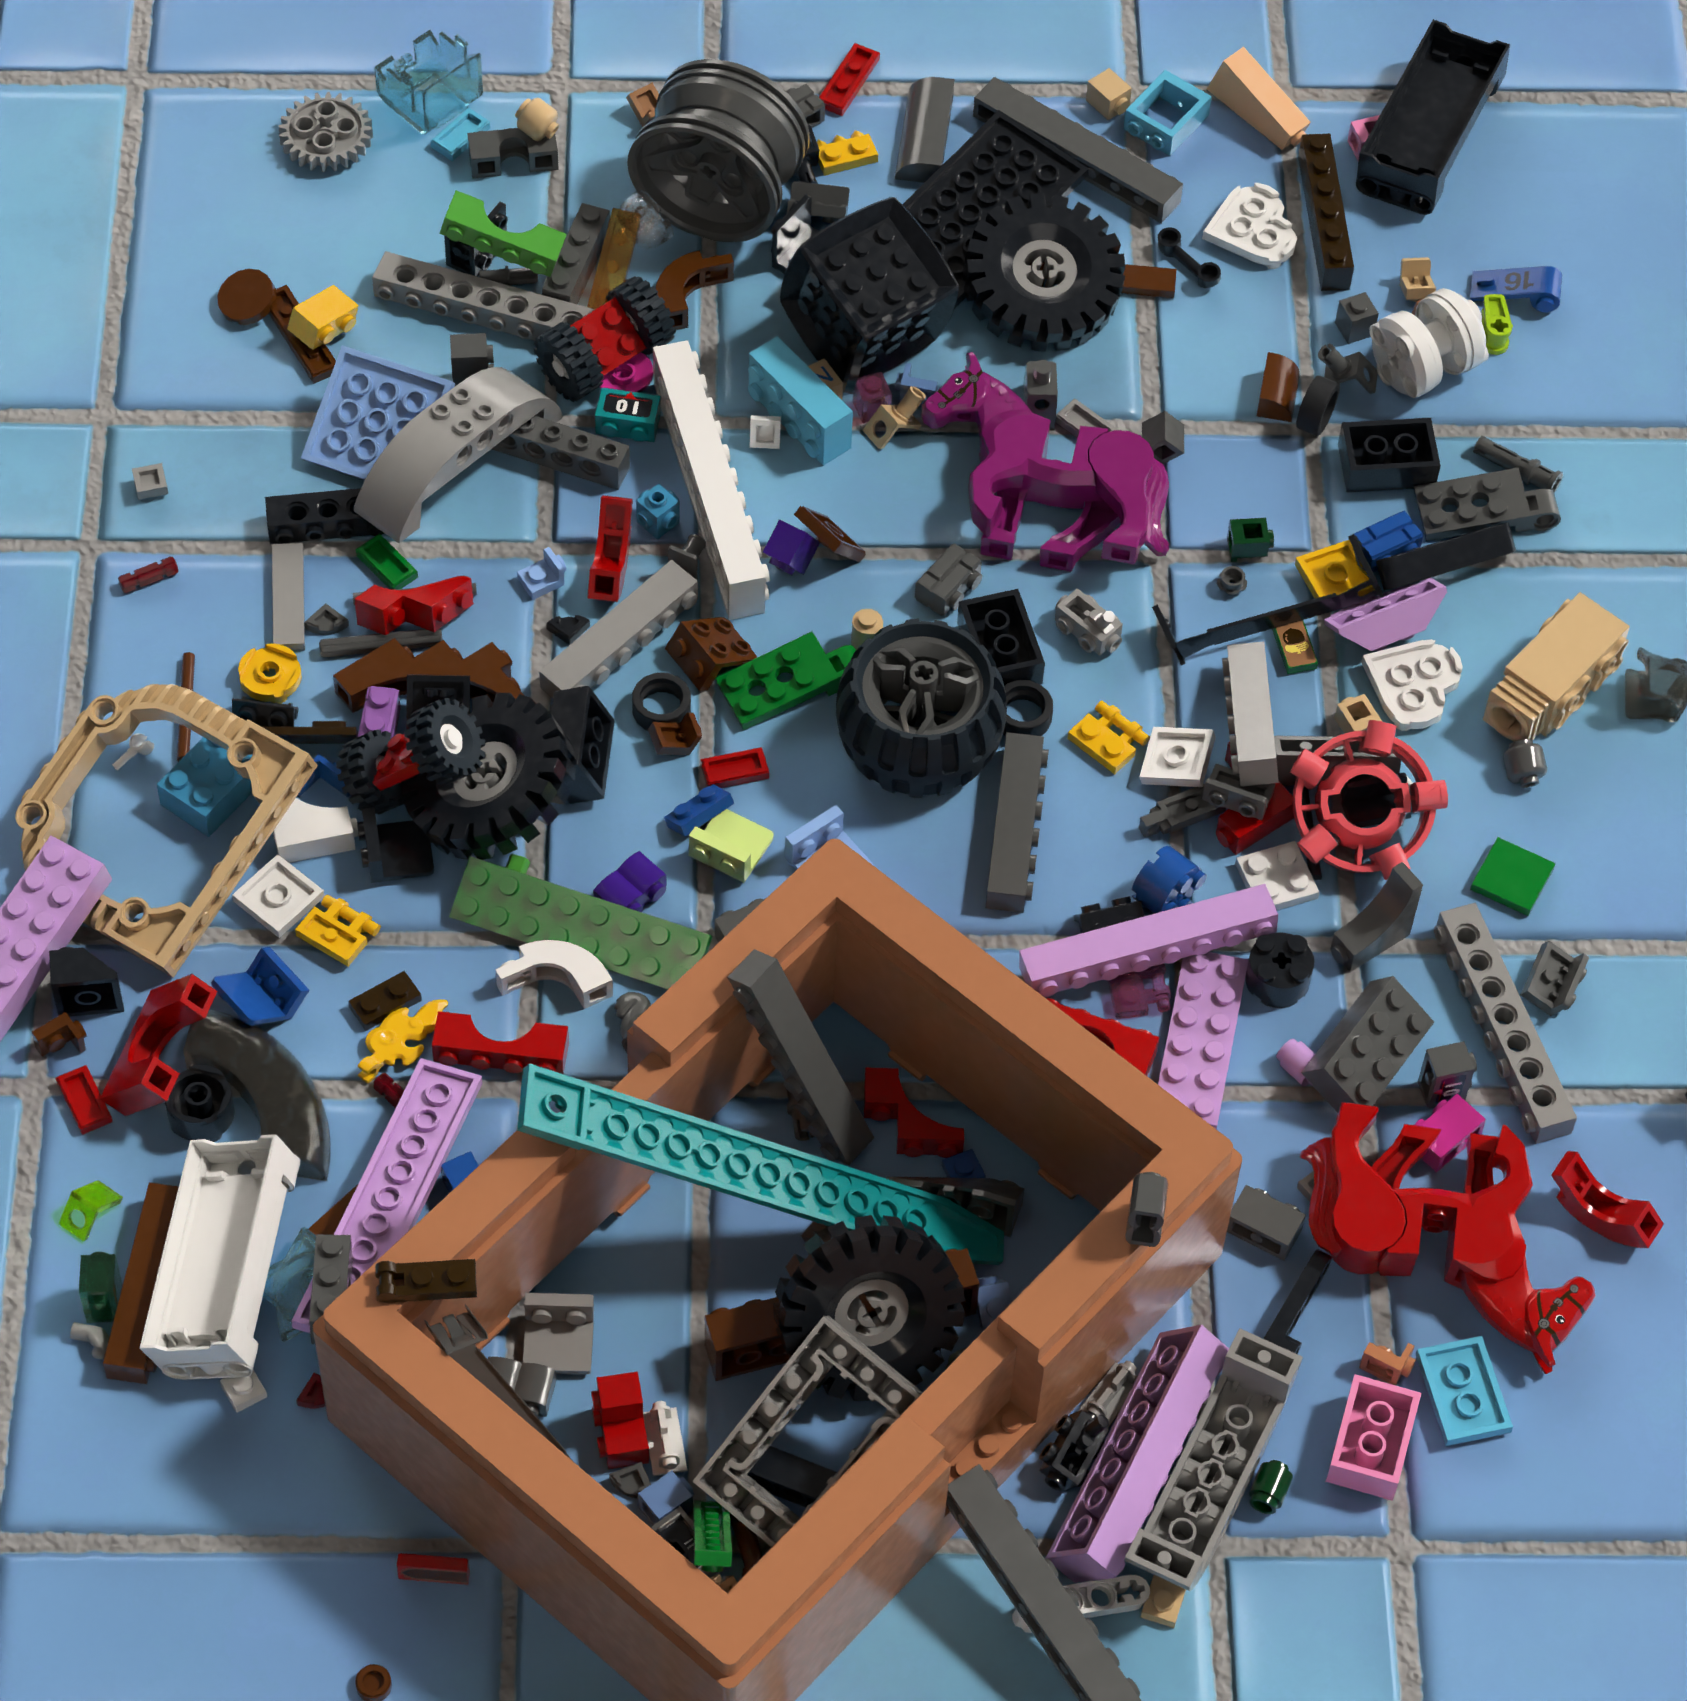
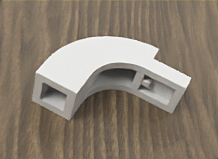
[495,940,613,1009]

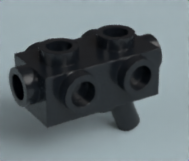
[1039,1410,1109,1491]

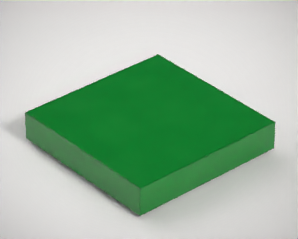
[1470,837,1556,916]

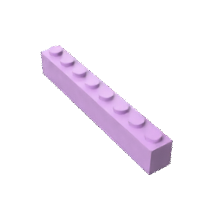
[1019,884,1279,997]

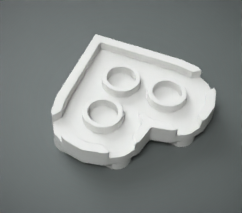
[1202,183,1297,269]
[1361,639,1463,731]

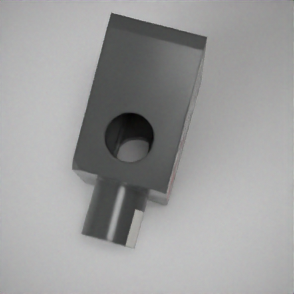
[1023,360,1058,430]

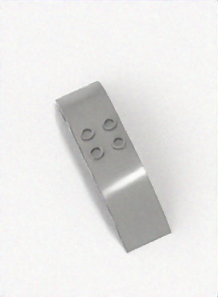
[354,367,562,543]
[1124,1328,1303,1591]

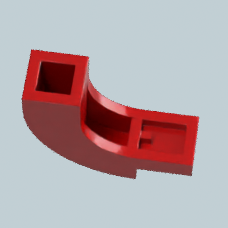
[588,495,633,602]
[1551,1151,1664,1249]

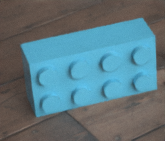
[748,336,853,466]

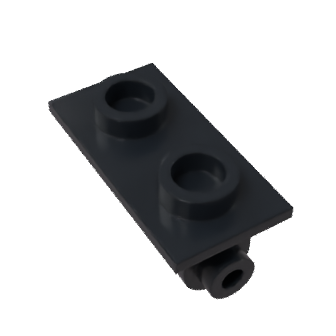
[232,696,299,727]

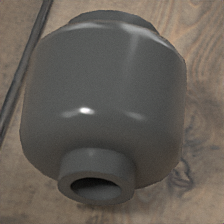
[1503,739,1547,788]

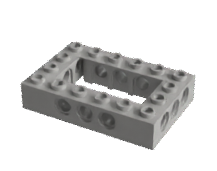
[692,1316,923,1547]

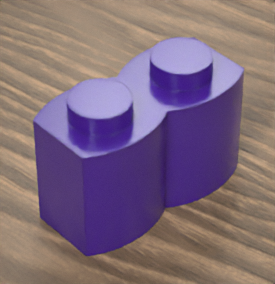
[593,851,667,912]

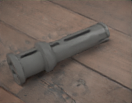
[1473,436,1563,493]

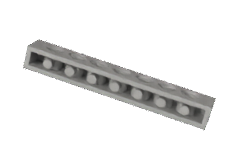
[372,251,595,341]
[1434,902,1577,1144]

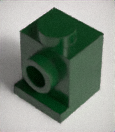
[1227,518,1274,562]

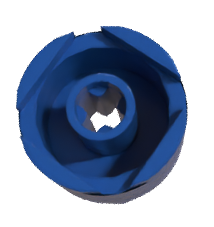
[1132,846,1207,914]

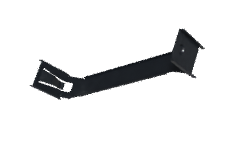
[1152,534,1384,666]

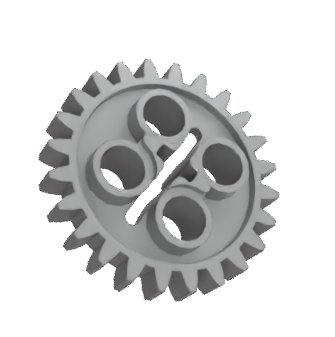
[279,92,373,172]

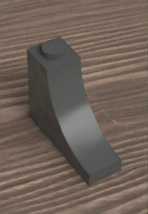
[1330,862,1423,972]

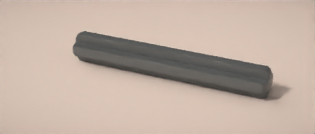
[319,628,443,657]

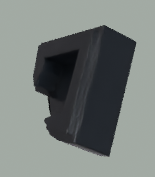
[546,615,590,645]

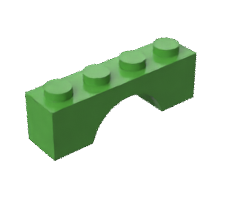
[439,190,567,277]

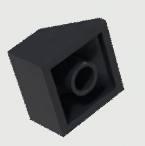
[49,947,124,1017]

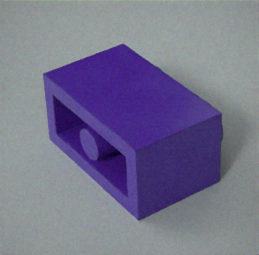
[763,519,820,576]

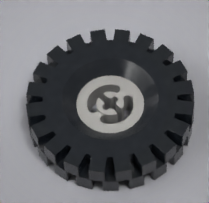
[962,193,1126,352]
[402,693,576,860]
[773,1215,965,1401]

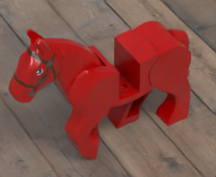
[1300,1102,1596,1374]

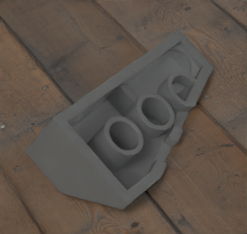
[886,1176,1025,1237]

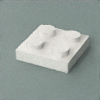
[1139,727,1216,787]
[1235,841,1319,910]
[232,854,325,938]

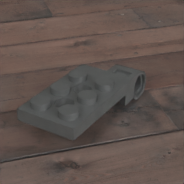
[1414,468,1561,541]

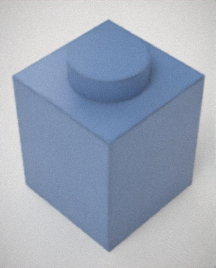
[638,1470,694,1525]

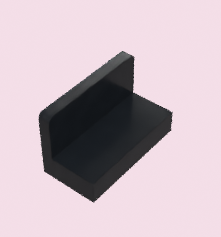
[1341,773,1412,828]

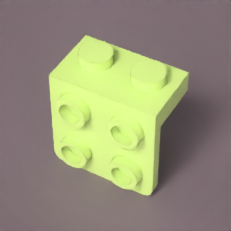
[689,809,774,883]

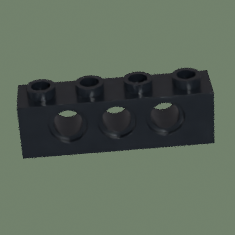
[265,488,385,544]

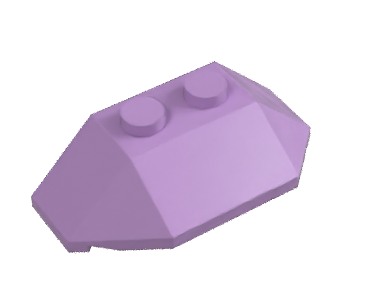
[1324,578,1447,651]

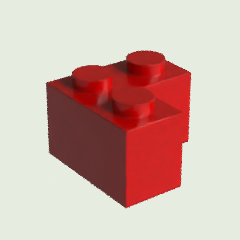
[591,1371,649,1470]

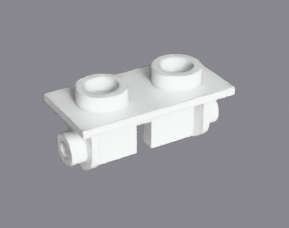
[643,1401,688,1476]

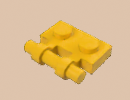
[1067,700,1150,775]
[295,894,381,967]

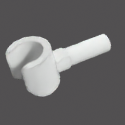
[112,733,154,770]

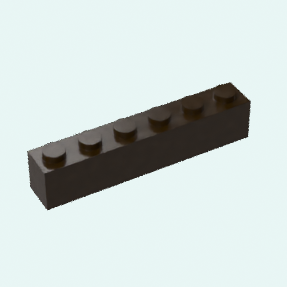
[1298,133,1354,291]

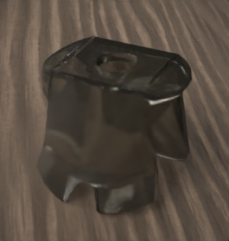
[1625,647,1687,723]

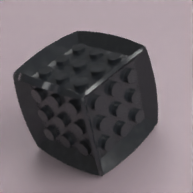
[780,197,959,394]

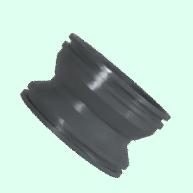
[627,59,810,242]

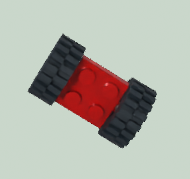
[533,276,676,402]
[336,698,485,815]

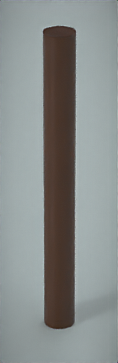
[177,652,195,762]

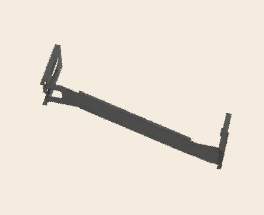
[425,1304,574,1462]

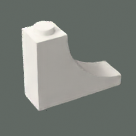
[273,798,358,863]

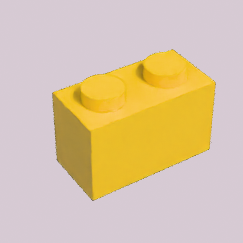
[287,285,359,350]

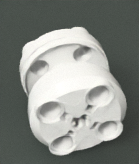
[1369,288,1489,398]

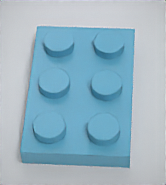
[1416,1336,1513,1446]

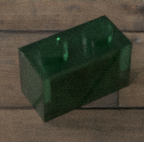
[79,1252,123,1323]

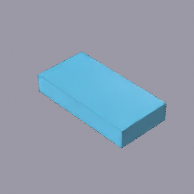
[430,108,491,162]

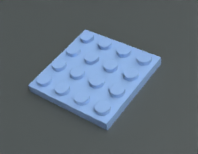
[301,345,455,481]

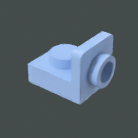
[517,547,567,600]

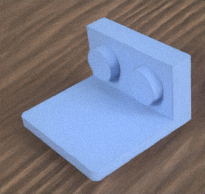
[785,805,873,870]

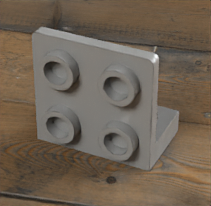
[523,1293,594,1374]

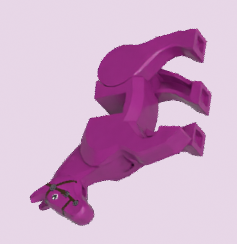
[921,352,1169,572]

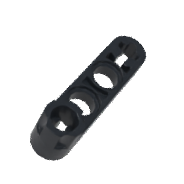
[1264,1249,1332,1354]

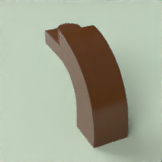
[655,250,734,330]

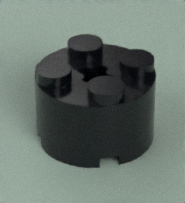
[1245,933,1314,1008]
[165,1064,235,1142]

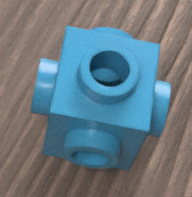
[636,483,680,540]

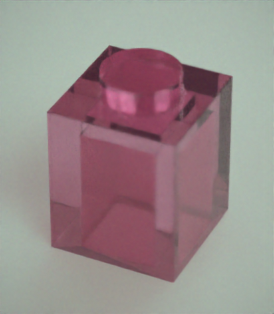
[852,372,892,424]

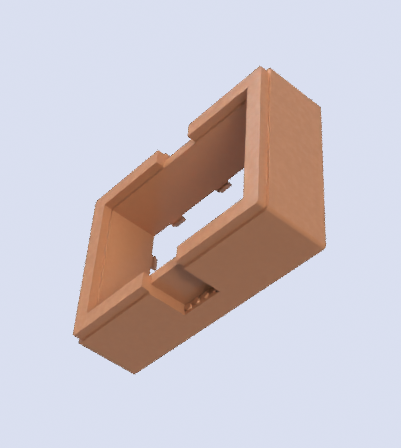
[313,839,1242,1701]

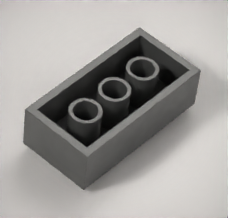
[1301,976,1434,1113]

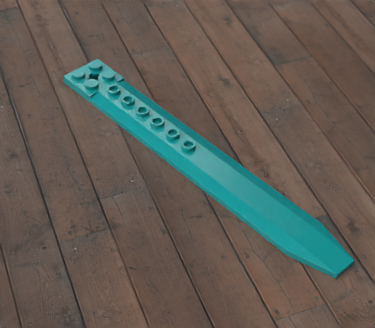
[517,1063,1004,1265]

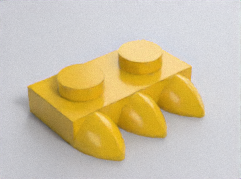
[816,130,878,176]

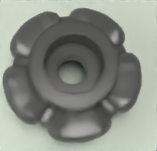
[1217,566,1247,595]

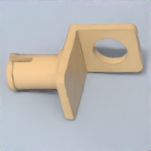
[863,386,926,449]

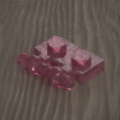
[1108,963,1172,1019]

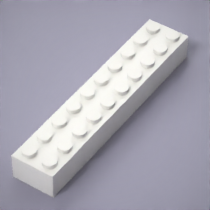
[653,340,770,620]

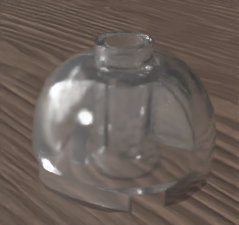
[618,190,674,249]

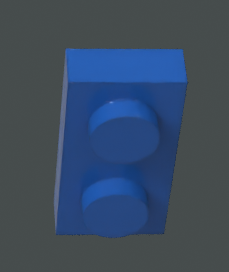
[664,784,734,837]

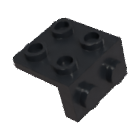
[357,807,434,883]

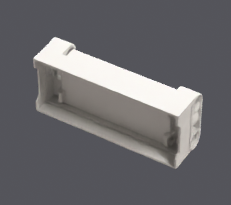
[140,1134,300,1380]

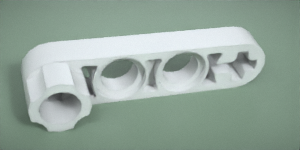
[1012,1575,1150,1633]

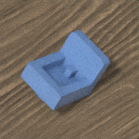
[895,363,938,408]
[977,1275,1012,1328]

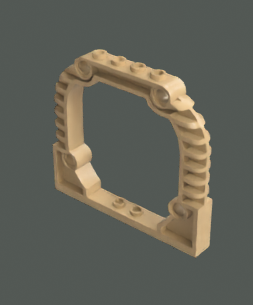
[15,684,318,978]

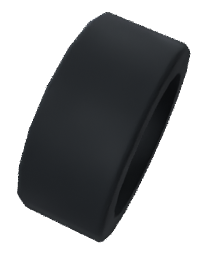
[1296,375,1340,436]
[632,673,691,731]
[1003,680,1053,736]

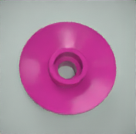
[600,352,653,393]

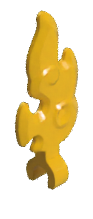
[358,999,448,1084]

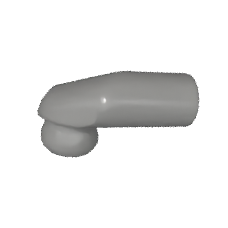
[70,1322,110,1360]

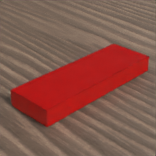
[819,43,880,116]

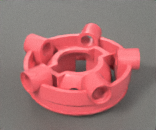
[1290,720,1448,880]

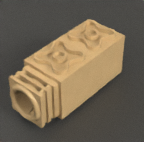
[1483,592,1630,742]

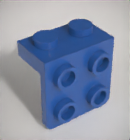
[211,947,310,1025]

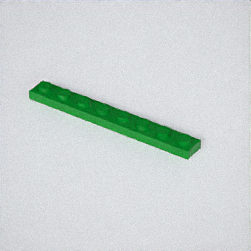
[693,1500,732,1572]

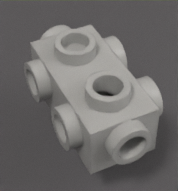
[1055,588,1123,656]

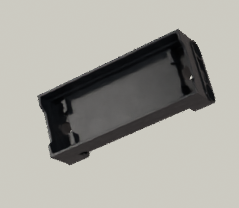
[1356,19,1510,215]

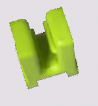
[1481,294,1513,355]

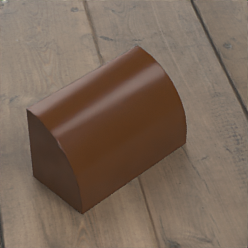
[1257,352,1300,422]

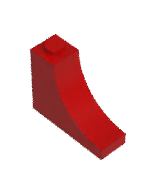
[1216,742,1294,855]

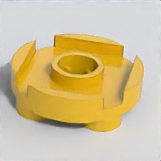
[238,643,302,704]

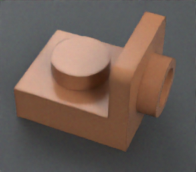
[1359,1342,1416,1386]

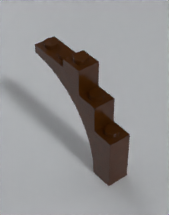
[333,638,535,713]

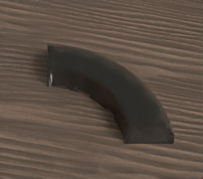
[183,1009,331,1181]

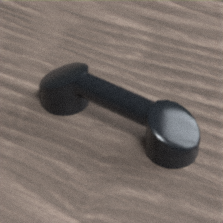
[1158,227,1221,288]

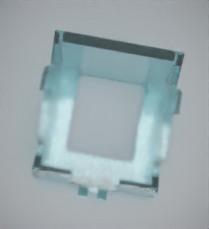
[374,30,483,134]

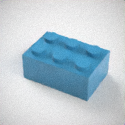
[157,737,253,837]

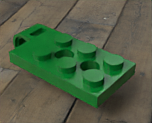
[715,631,856,731]

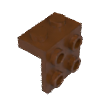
[665,617,757,691]

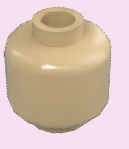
[515,97,559,141]

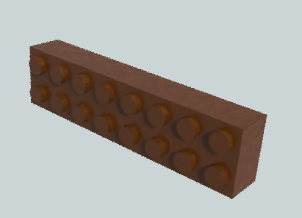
[704,1248,980,1381]

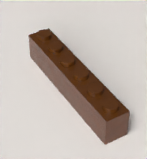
[103,1182,179,1384]

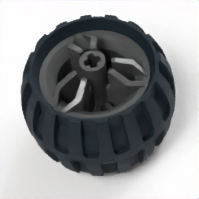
[836,619,1007,798]

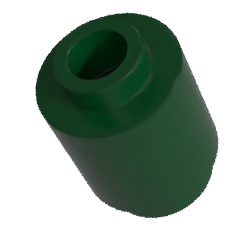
[1249,1460,1293,1514]

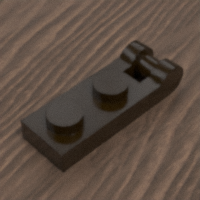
[375,1259,477,1303]

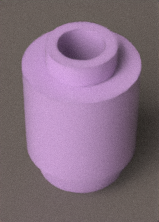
[1276,1039,1315,1087]

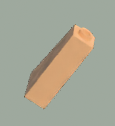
[1207,46,1311,150]

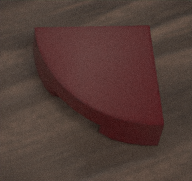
[296,1372,325,1409]

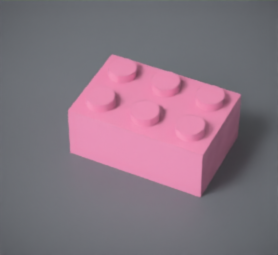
[1326,1374,1421,1501]

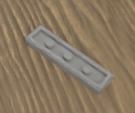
[272,543,305,650]

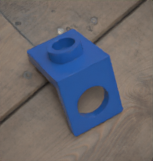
[297,754,350,797]

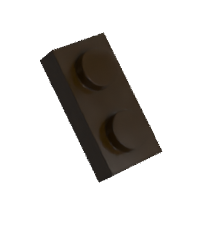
[348,970,422,1031]

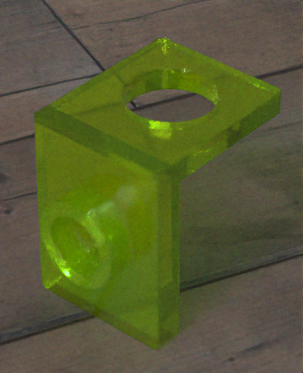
[59,1180,123,1241]

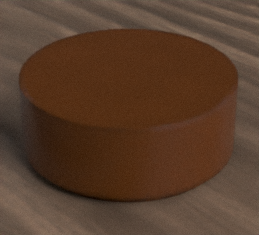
[355,1664,392,1701]

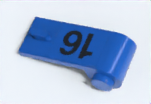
[1470,266,1562,313]

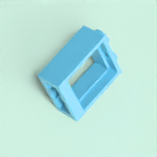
[1124,70,1212,156]

